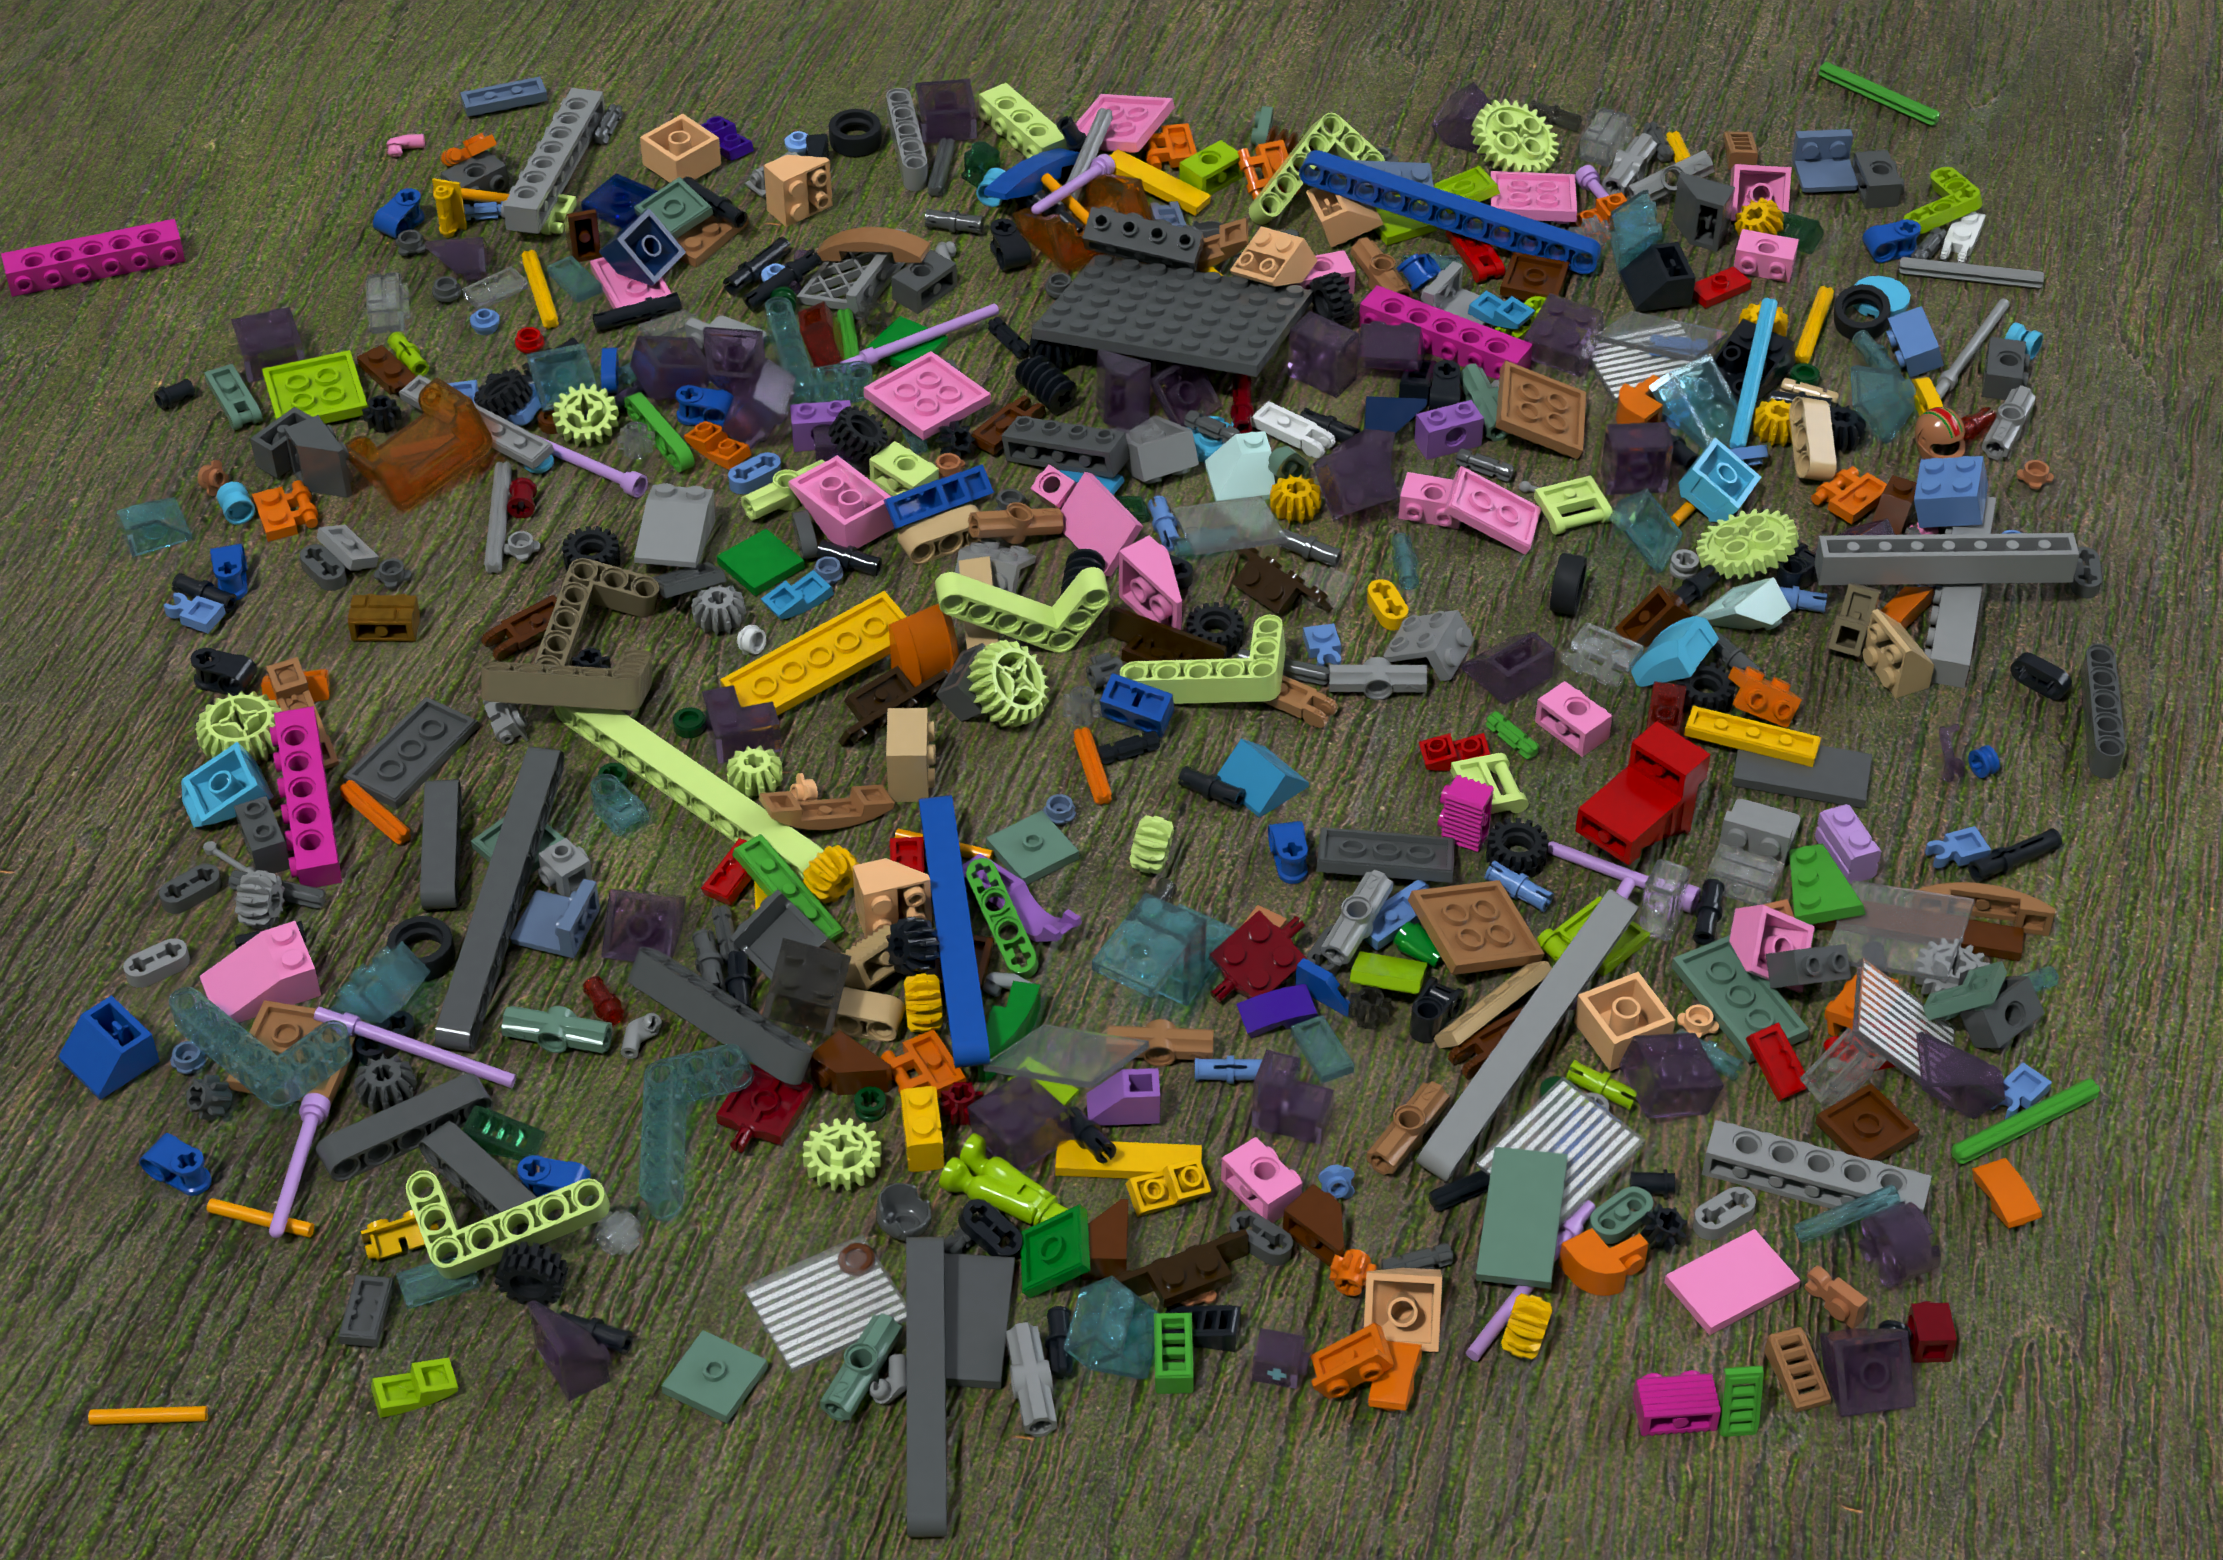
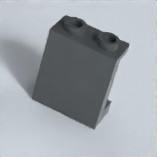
[730,890,841,1001]

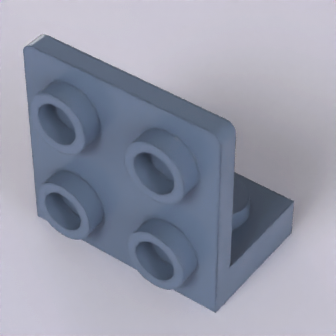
[1791,129,1858,193]
[510,879,600,958]

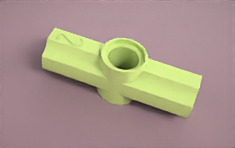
[741,459,825,521]

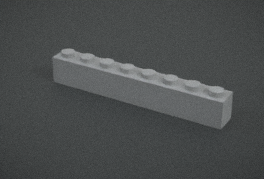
[1924,496,1996,688]
[1814,533,2079,585]

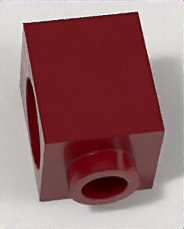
[1905,1301,1957,1363]

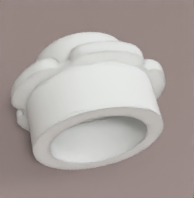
[737,625,766,655]

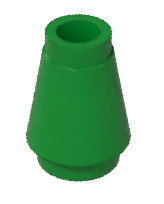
[1393,921,1443,968]

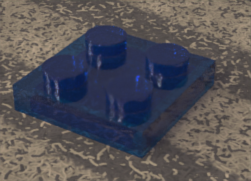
[581,173,658,228]

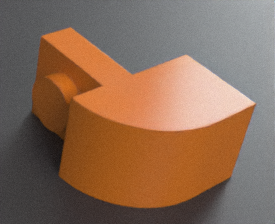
[1616,374,1663,442]
[1558,1228,1649,1296]

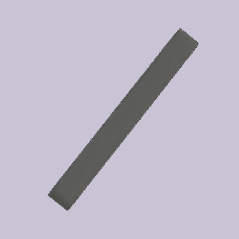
[906,1236,947,1538]

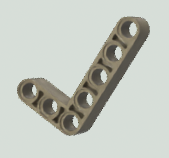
[534,558,659,666]
[481,650,652,710]

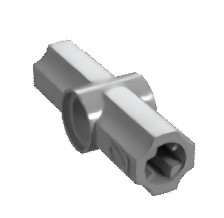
[1602,133,1657,195]
[1627,150,1715,208]
[1982,385,2036,460]
[1328,657,1427,700]
[1321,870,1393,966]
[1006,1322,1057,1437]

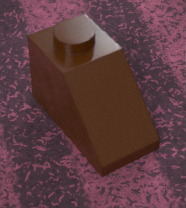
[564,209,602,263]
[1867,475,1917,535]
[1615,584,1694,651]
[810,1030,893,1095]
[1283,1184,1344,1267]
[1081,1199,1129,1281]

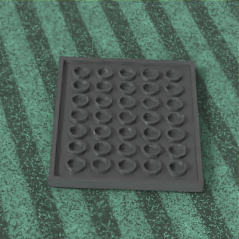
[1032,254,1313,377]

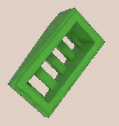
[1154,1313,1194,1394]
[1718,1366,1764,1437]

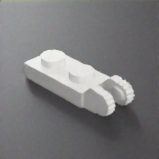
[1940,211,1986,263]
[1251,401,1336,459]

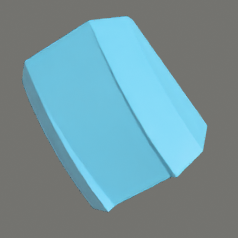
[1678,437,1761,522]
[1631,616,1719,687]
[181,742,274,828]

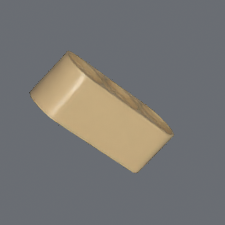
[1789,396,1837,482]
[897,505,982,564]
[798,983,905,1042]

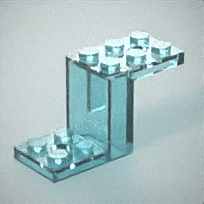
[1092,893,1237,1006]

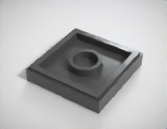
[652,562,726,598]

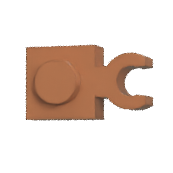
[1804,1265,1868,1329]

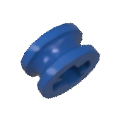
[1968,745,2000,778]

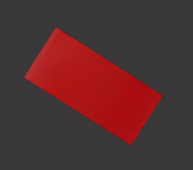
[1419,733,1490,771]

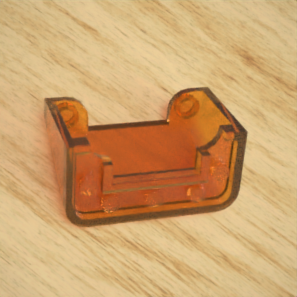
[1013,173,1152,270]
[345,377,493,511]

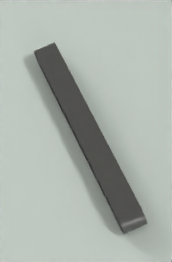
[435,746,565,1052]

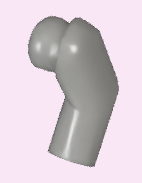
[935,241,956,261]
[982,972,1034,997]
[620,1013,662,1059]
[869,1354,907,1404]

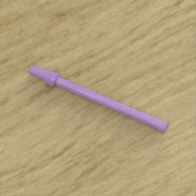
[840,303,999,373]
[314,1006,517,1088]
[1466,1200,1596,1361]

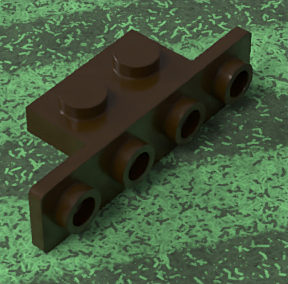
[1229,539,1333,617]
[1108,606,1227,663]
[838,666,948,747]
[1111,1229,1249,1308]

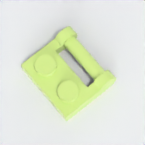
[1534,475,1613,535]
[1450,753,1529,814]

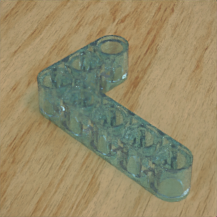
[765,297,873,405]
[169,987,353,1109]
[639,1044,755,1221]

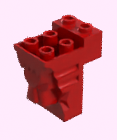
[1575,721,1711,865]

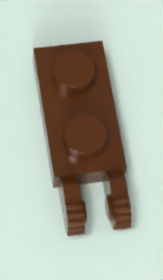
[971,395,1045,455]
[481,595,557,661]
[1447,1007,1524,1079]

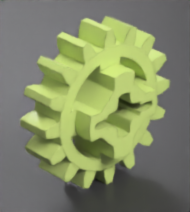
[552,383,619,447]
[803,1118,882,1191]

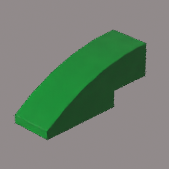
[978,981,1041,1082]

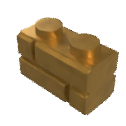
[348,594,420,642]

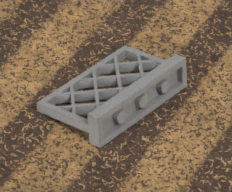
[797,229,907,320]

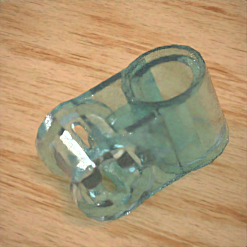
[590,774,649,837]

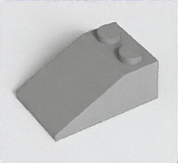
[1111,415,1199,484]
[634,483,715,568]

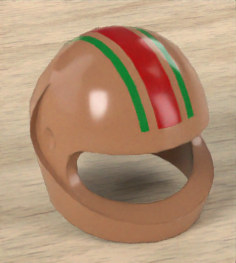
[1915,407,1966,459]

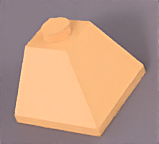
[1364,1268,1442,1352]

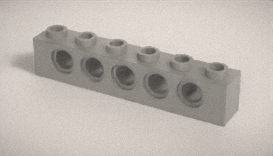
[1702,1120,1932,1232]

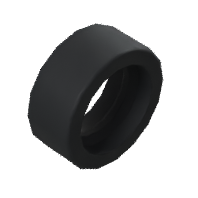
[828,109,882,157]
[1834,284,1891,342]
[1550,552,1587,615]
[386,916,456,982]

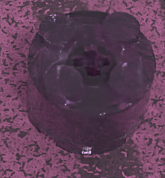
[1858,1200,1941,1289]

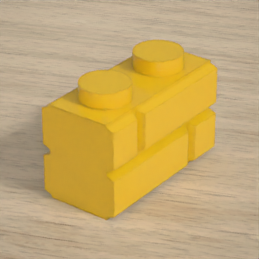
[900,1086,944,1172]

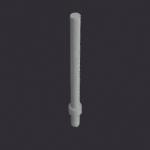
[1935,298,2010,399]

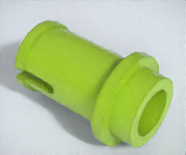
[1537,928,1568,962]

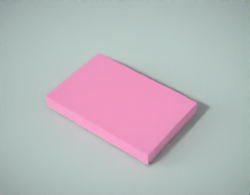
[590,257,672,309]
[1444,466,1541,555]
[1061,472,1143,577]
[1664,1229,1801,1336]

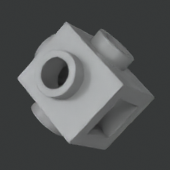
[538,838,593,897]

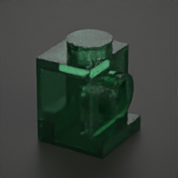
[961,141,1000,188]

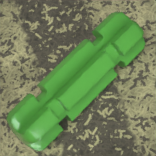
[1486,711,1540,760]

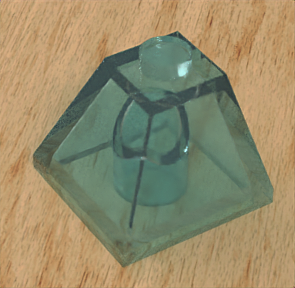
[526,343,599,412]
[1850,365,1916,444]
[1609,489,1683,574]
[115,497,193,557]

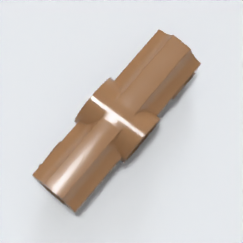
[1351,237,1413,298]
[968,502,1064,544]
[1106,1019,1214,1067]
[1366,1081,1450,1176]

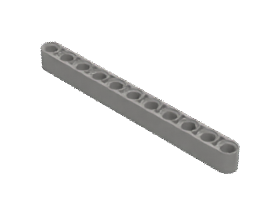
[1416,889,1640,1182]

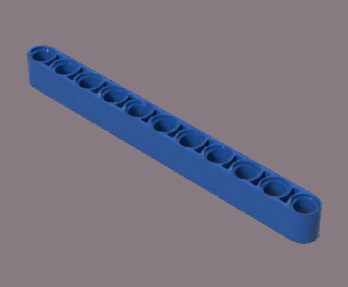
[1299,150,1601,274]
[919,795,991,1068]

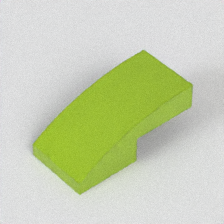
[371,1357,458,1418]

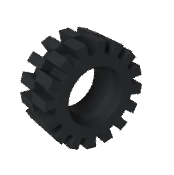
[1309,272,1355,329]
[474,369,533,419]
[828,406,888,463]
[562,526,621,572]
[1186,602,1244,658]
[1674,661,1736,715]
[1486,818,1549,878]
[495,1242,568,1307]

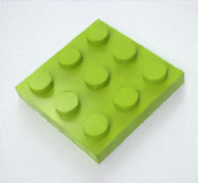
[262,350,368,424]

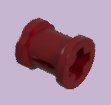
[507,478,537,518]

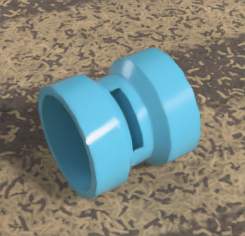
[976,168,1006,207]
[2004,322,2044,361]
[216,482,255,525]

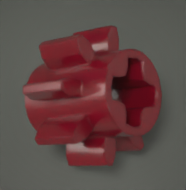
[940,1082,984,1126]

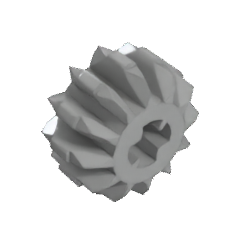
[691,583,746,636]
[234,870,285,929]

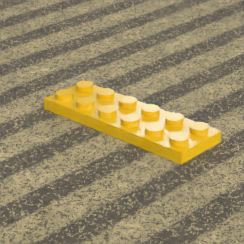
[720,591,907,728]

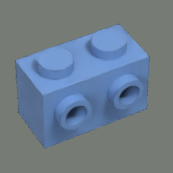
[1886,306,1944,378]

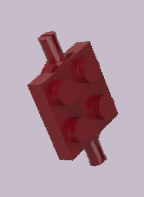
[1208,910,1307,1003]
[716,1063,813,1153]

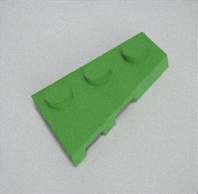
[1789,843,1866,924]

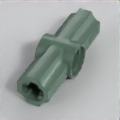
[1460,363,1509,442]
[501,1006,613,1053]
[820,1313,903,1422]

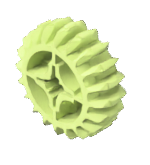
[967,640,1051,728]
[196,690,282,761]

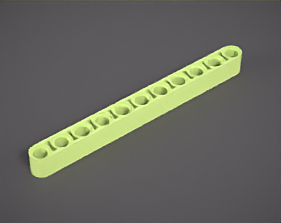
[554,706,823,882]

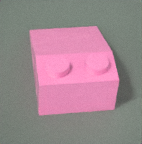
[788,455,894,549]
[1119,535,1182,630]
[199,921,321,1029]

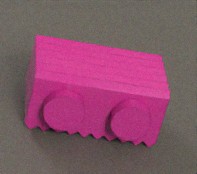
[1437,775,1494,852]
[1633,1370,1721,1437]

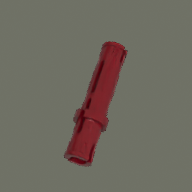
[1230,373,1254,434]

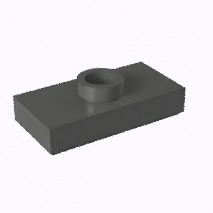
[338,1275,395,1347]

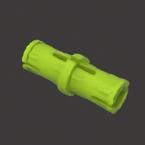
[387,332,429,377]
[1565,1060,1640,1111]

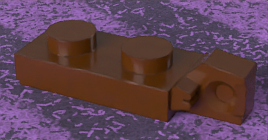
[357,345,416,395]

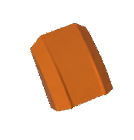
[889,603,959,688]

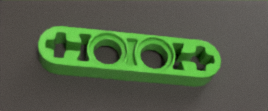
[624,392,695,472]
[966,858,1039,979]

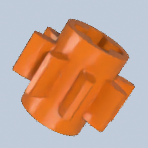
[1329,1249,1377,1296]

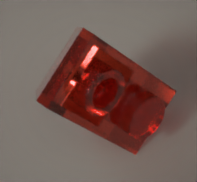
[798,301,845,375]
[1646,681,1687,734]

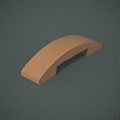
[1141,218,1249,271]
[817,227,931,263]
[266,657,339,769]
[759,784,895,830]
[1911,882,2055,936]

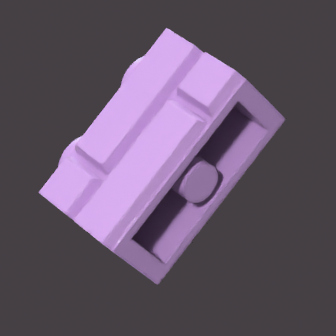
[1815,804,1882,884]

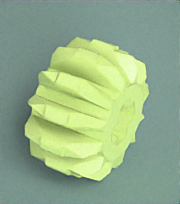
[727,745,783,799]
[1130,815,1174,874]

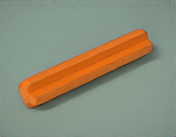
[1073,727,1112,805]
[339,780,411,845]

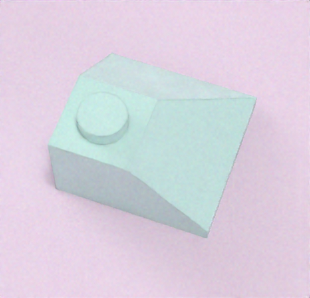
[1205,431,1275,505]
[1696,577,1791,630]

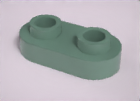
[1251,106,1274,146]
[1268,446,1309,479]
[1589,1186,1653,1244]

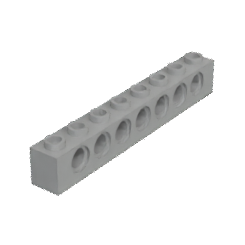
[501,88,605,234]

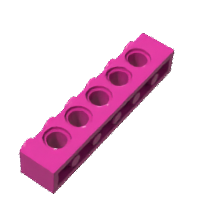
[1,219,185,297]
[1359,285,1533,380]
[269,706,342,887]

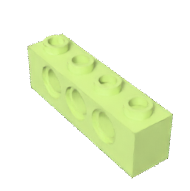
[978,83,1069,159]

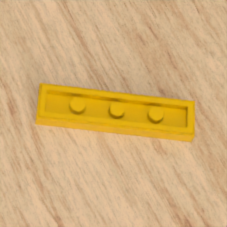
[1109,149,1211,216]
[1684,706,1821,767]
[1055,1139,1202,1179]

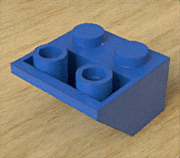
[58,995,160,1100]

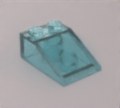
[1649,354,1753,450]

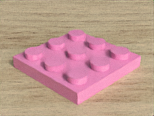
[1076,94,1175,153]
[1490,171,1577,224]
[864,351,991,440]

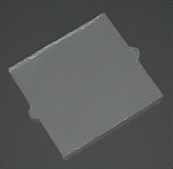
[638,309,701,342]
[1294,562,1357,615]

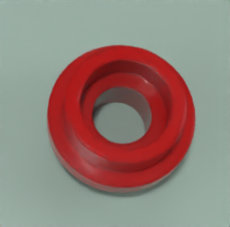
[515,327,545,354]

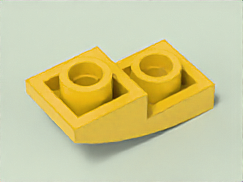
[1125,1158,1211,1217]

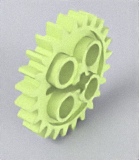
[1471,99,1559,173]
[1696,509,1799,579]

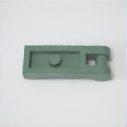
[204,364,263,431]

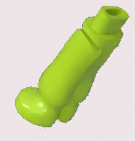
[939,1133,1068,1226]

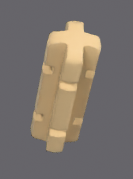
[1780,378,1839,408]

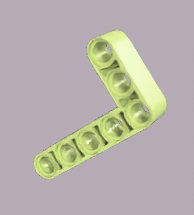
[1249,113,1385,225]
[935,567,1110,653]
[1120,614,1286,704]
[406,1170,610,1279]

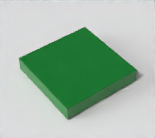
[866,316,948,369]
[717,528,805,596]
[1020,1204,1090,1298]

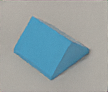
[1217,739,1309,818]

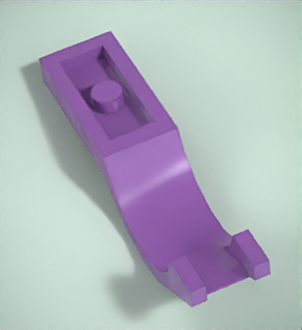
[962,853,1082,942]

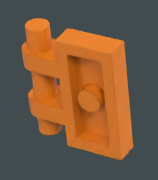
[1143,123,1197,170]
[440,133,497,167]
[1237,140,1301,200]
[1811,466,1887,525]
[252,480,318,542]
[881,1029,967,1098]

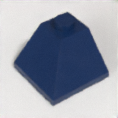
[599,208,686,286]
[1364,396,1427,441]

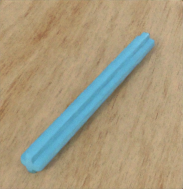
[1729,298,1778,449]

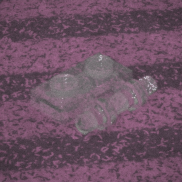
[1561,622,1644,687]

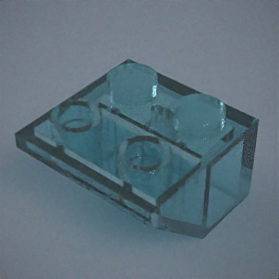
[1608,190,1662,274]
[329,941,430,1023]
[1064,1276,1158,1380]

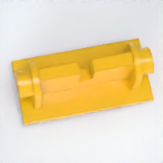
[432,178,467,238]
[361,1210,439,1261]

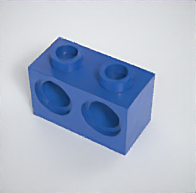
[1100,673,1174,738]

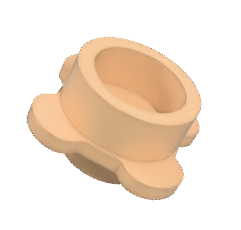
[790,773,818,801]
[1677,1004,1719,1040]

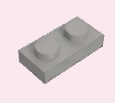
[316,524,379,571]

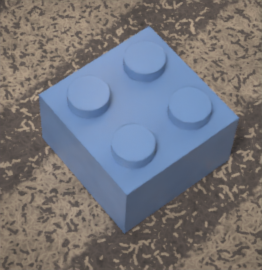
[1914,456,1988,528]

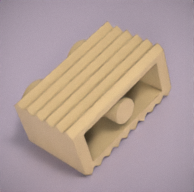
[835,925,895,991]

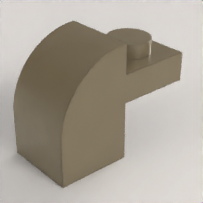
[1828,582,1881,657]

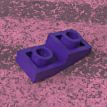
[701,116,754,161]
[1237,984,1319,1038]

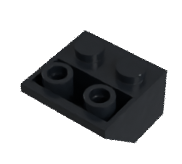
[1619,242,1696,312]

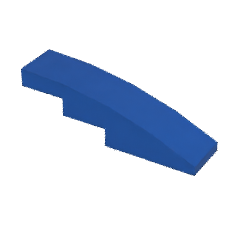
[984,148,1080,200]
[883,464,994,529]

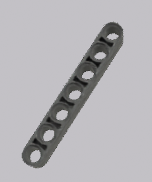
[628,947,814,1085]

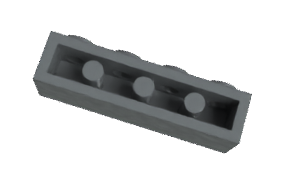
[1082,206,1204,272]
[1002,416,1130,478]

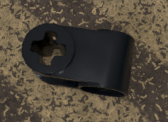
[990,218,1032,271]
[1429,360,1461,411]
[1775,543,1818,590]
[190,648,257,696]
[1409,977,1465,1043]

